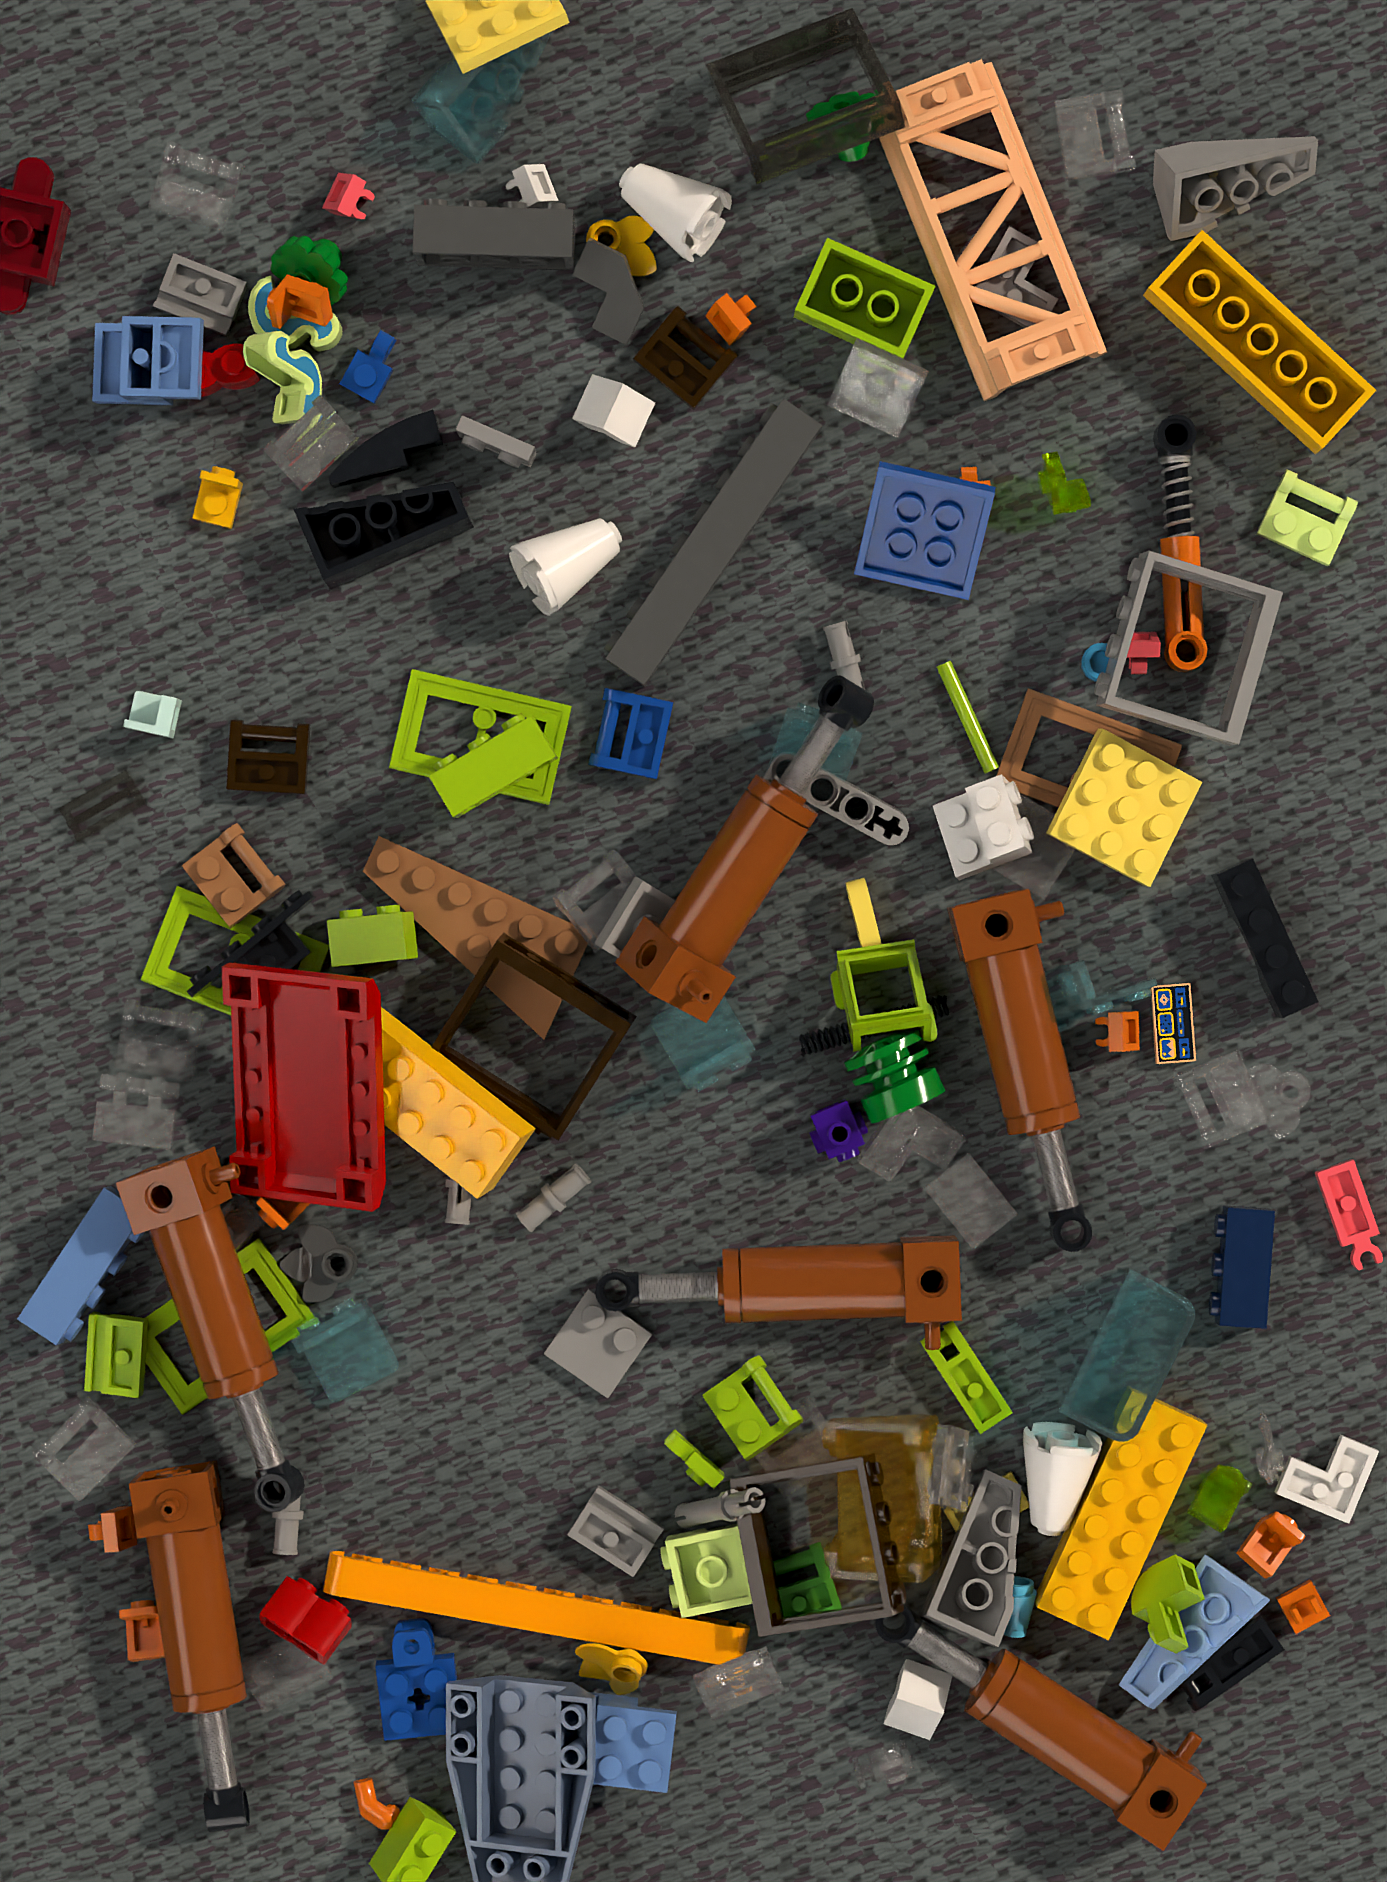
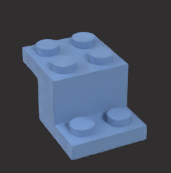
[92,316,204,405]
[589,1692,677,1793]

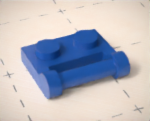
[588,688,673,780]

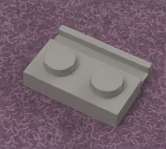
[153,253,248,337]
[456,416,537,468]
[567,1485,664,1577]

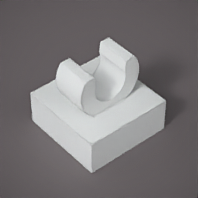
[506,164,559,208]

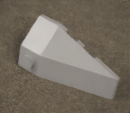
[1153,136,1318,241]
[919,1469,1021,1647]

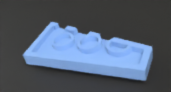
[1119,1555,1270,1709]

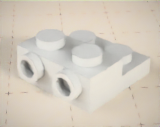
[933,774,1034,880]

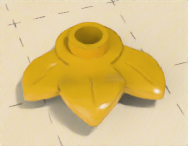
[586,216,657,276]
[575,1643,647,1695]

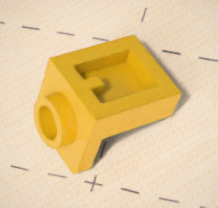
[192,466,243,529]

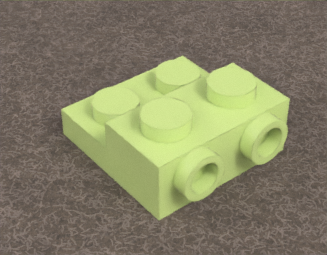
[660,1524,752,1618]

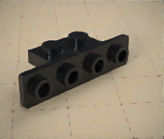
[187,890,316,997]

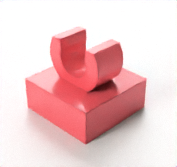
[322,173,375,219]
[1127,632,1161,674]

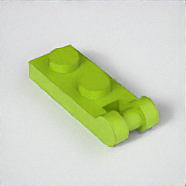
[920,1321,1013,1434]

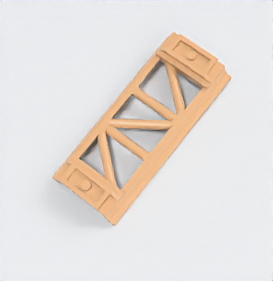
[877,59,1107,401]

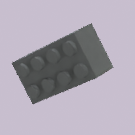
[413,199,576,271]

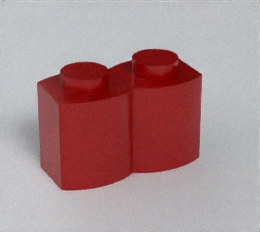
[201,343,261,397]
[259,1576,352,1665]

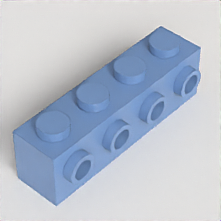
[17,1186,145,1345]

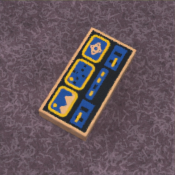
[1150,983,1196,1064]

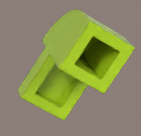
[1131,1554,1205,1654]

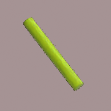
[936,661,999,774]

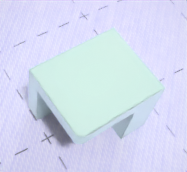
[123,691,182,738]

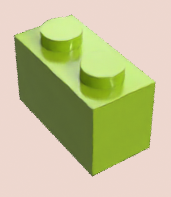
[327,905,418,967]
[369,1797,456,1882]

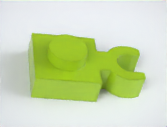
[664,1429,724,1489]

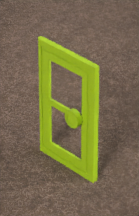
[389,669,572,805]
[141,886,330,1016]
[145,1238,318,1415]

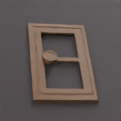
[996,688,1182,808]

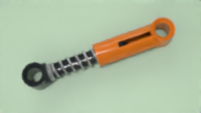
[1153,414,1208,673]

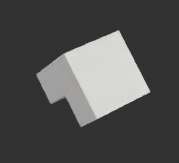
[572,374,655,447]
[884,1659,952,1740]

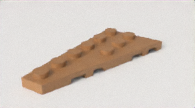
[363,836,593,1040]

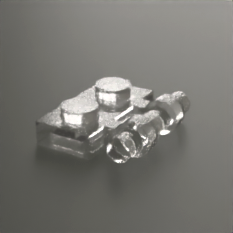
[92,1072,180,1150]
[927,1424,978,1513]

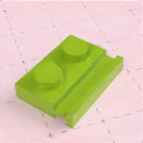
[84,1311,148,1398]

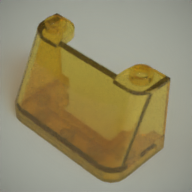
[822,1414,942,1583]

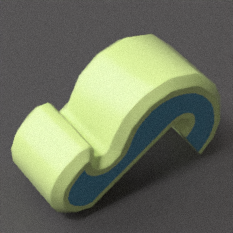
[248,275,342,352]
[243,331,322,424]

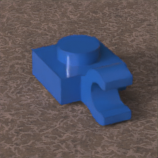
[339,330,397,404]

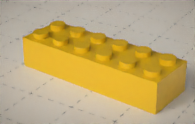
[1143,230,1376,454]
[381,1007,536,1199]
[1035,1387,1207,1640]

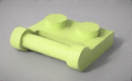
[1257,469,1358,566]

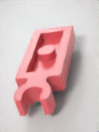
[1315,1159,1383,1270]

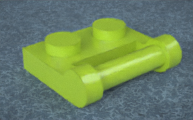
[702,1355,803,1461]

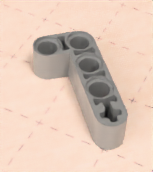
[763,752,909,845]

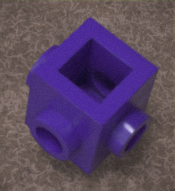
[809,1099,869,1162]

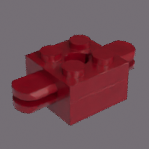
[0,157,71,315]

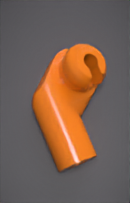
[353,1777,401,1830]

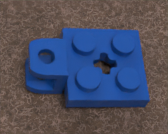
[375,1618,457,1741]

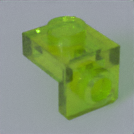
[1037,451,1091,515]
[1187,1464,1252,1533]

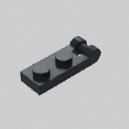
[1177,1615,1285,1711]

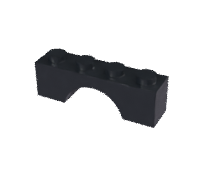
[1211,858,1319,1018]

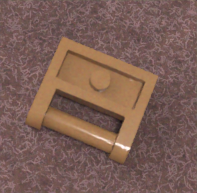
[182,823,286,929]

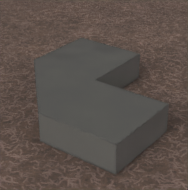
[572,238,645,345]

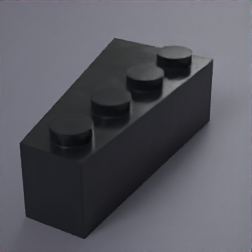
[293,482,474,590]

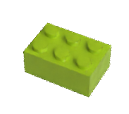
[794,238,935,365]
[429,713,559,818]

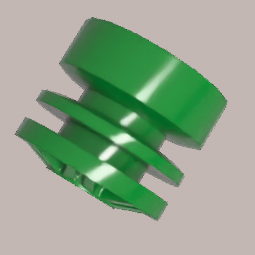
[844,1029,945,1124]

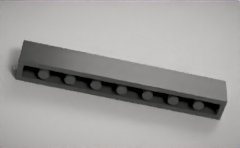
[604,398,822,687]

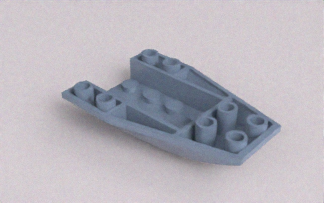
[446,1675,596,1882]

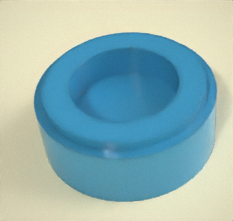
[1081,643,1109,682]

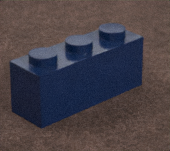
[1209,1205,1275,1329]

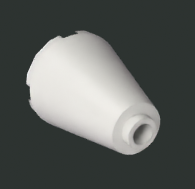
[619,163,732,262]
[509,518,622,616]
[1023,1422,1102,1536]

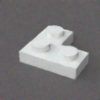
[1274,1434,1379,1524]

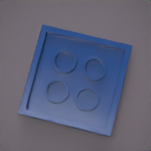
[854,461,996,600]

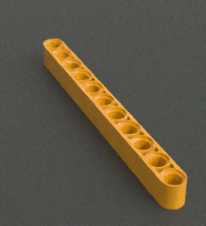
[323,1551,750,1667]

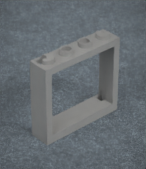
[1094,551,1283,746]

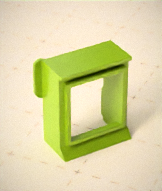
[830,939,937,1052]

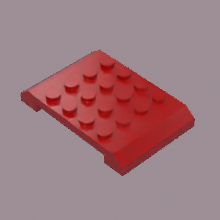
[222,962,386,1212]

